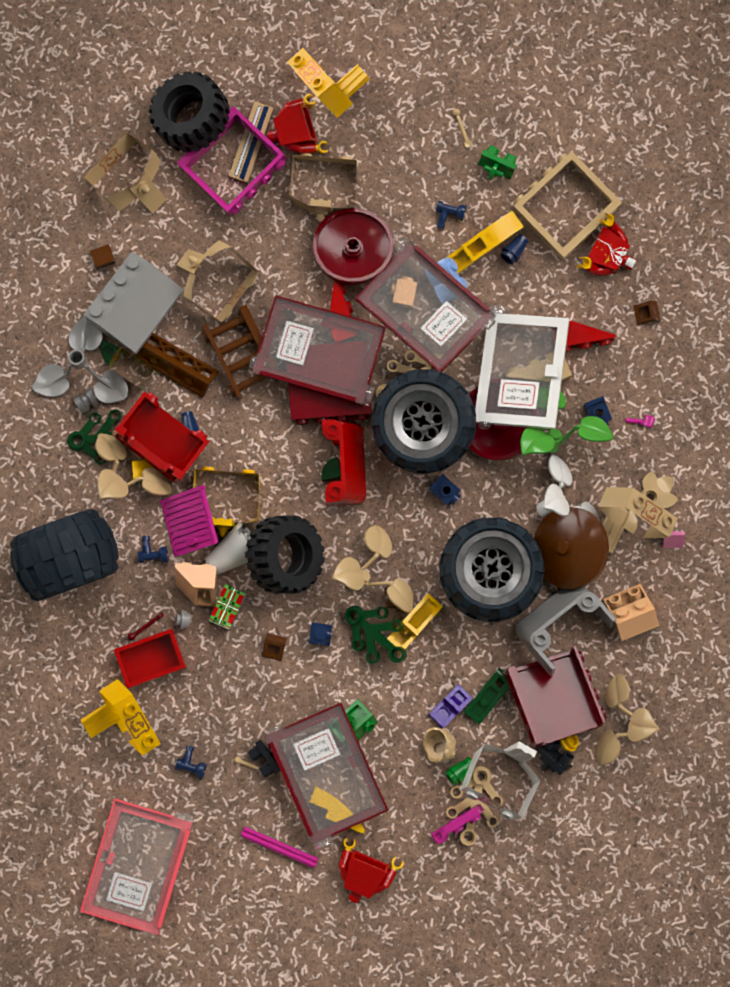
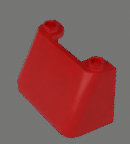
[112,391,210,483]
[322,420,367,506]

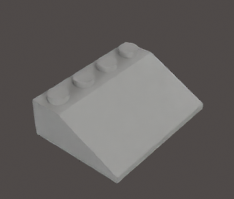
[84,252,184,354]

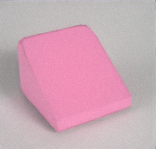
[662,531,685,548]

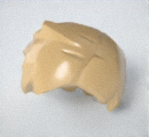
[423,727,456,763]

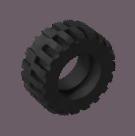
[149,71,230,152]
[245,515,325,594]

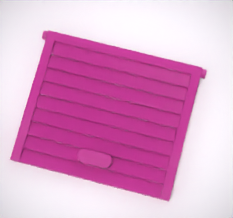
[159,485,218,557]

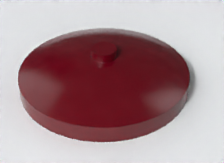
[313,208,394,285]
[469,379,540,461]

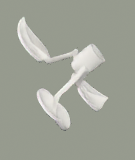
[536,454,600,520]

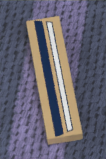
[229,102,274,183]

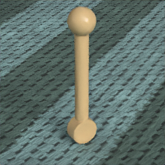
[452,109,472,148]
[234,757,274,777]

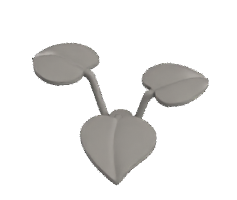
[32,316,128,404]

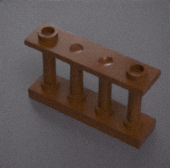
[201,305,279,400]

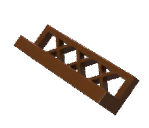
[134,333,219,398]

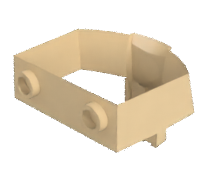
[289,153,357,222]

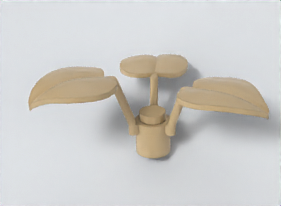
[95,433,172,500]
[332,525,413,613]
[596,673,659,766]

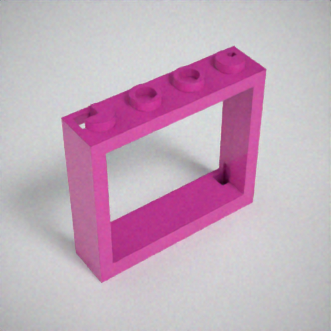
[177,106,287,216]

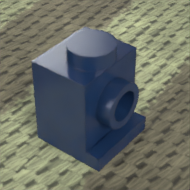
[583,396,612,426]
[429,473,461,506]
[309,622,332,646]

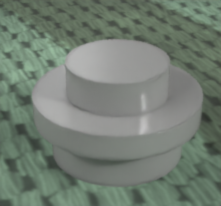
[175,610,190,631]

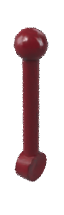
[128,612,164,641]

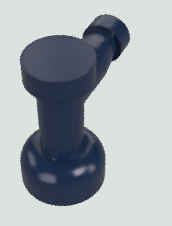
[436,200,467,229]
[138,536,169,563]
[175,745,207,779]

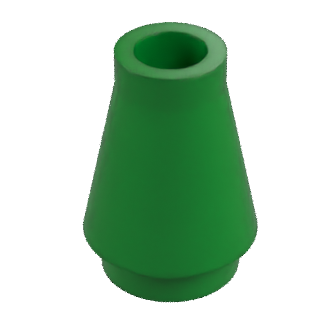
[445,757,476,786]

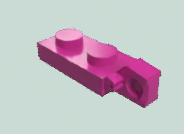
[431,804,484,845]

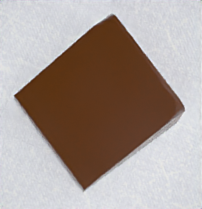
[90,244,116,270]
[633,300,661,325]
[262,633,287,661]

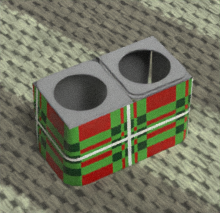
[208,584,246,630]

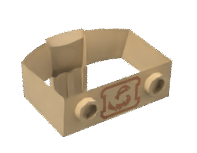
[84,132,167,214]
[177,241,259,322]
[598,487,678,553]

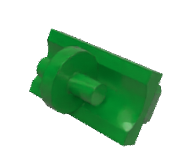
[478,145,516,180]

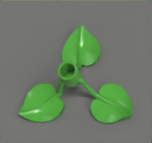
[520,385,613,455]

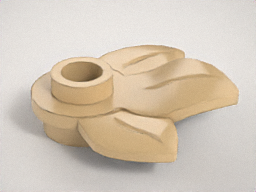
[641,471,678,508]

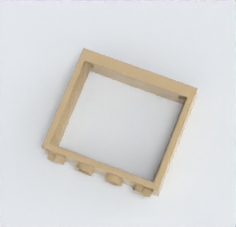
[513,151,622,261]

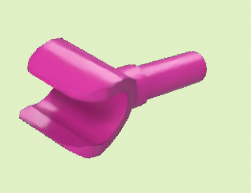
[625,414,655,428]

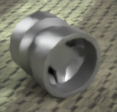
[73,388,100,416]

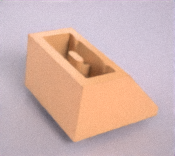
[175,562,217,607]
[603,584,660,641]

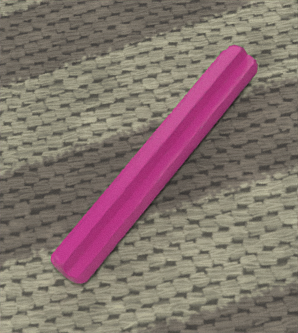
[241,827,318,868]

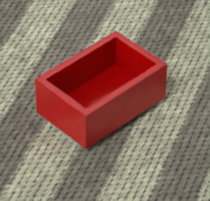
[114,629,187,689]

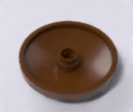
[534,507,609,589]

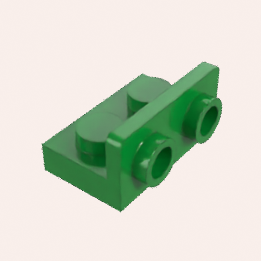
[328,699,378,749]

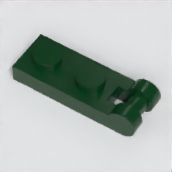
[463,667,510,725]

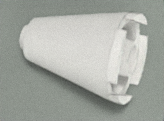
[205,523,251,575]

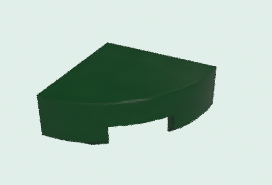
[101,340,119,365]
[321,457,341,481]

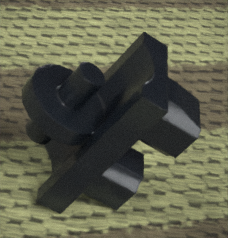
[248,740,284,777]
[536,741,574,775]

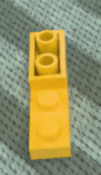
[446,211,524,274]

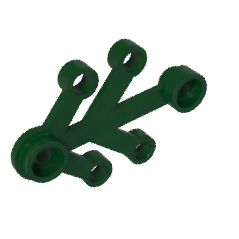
[67,409,127,465]
[345,606,407,664]

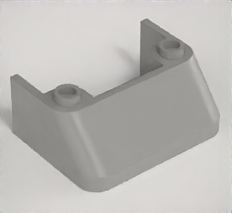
[516,587,616,677]

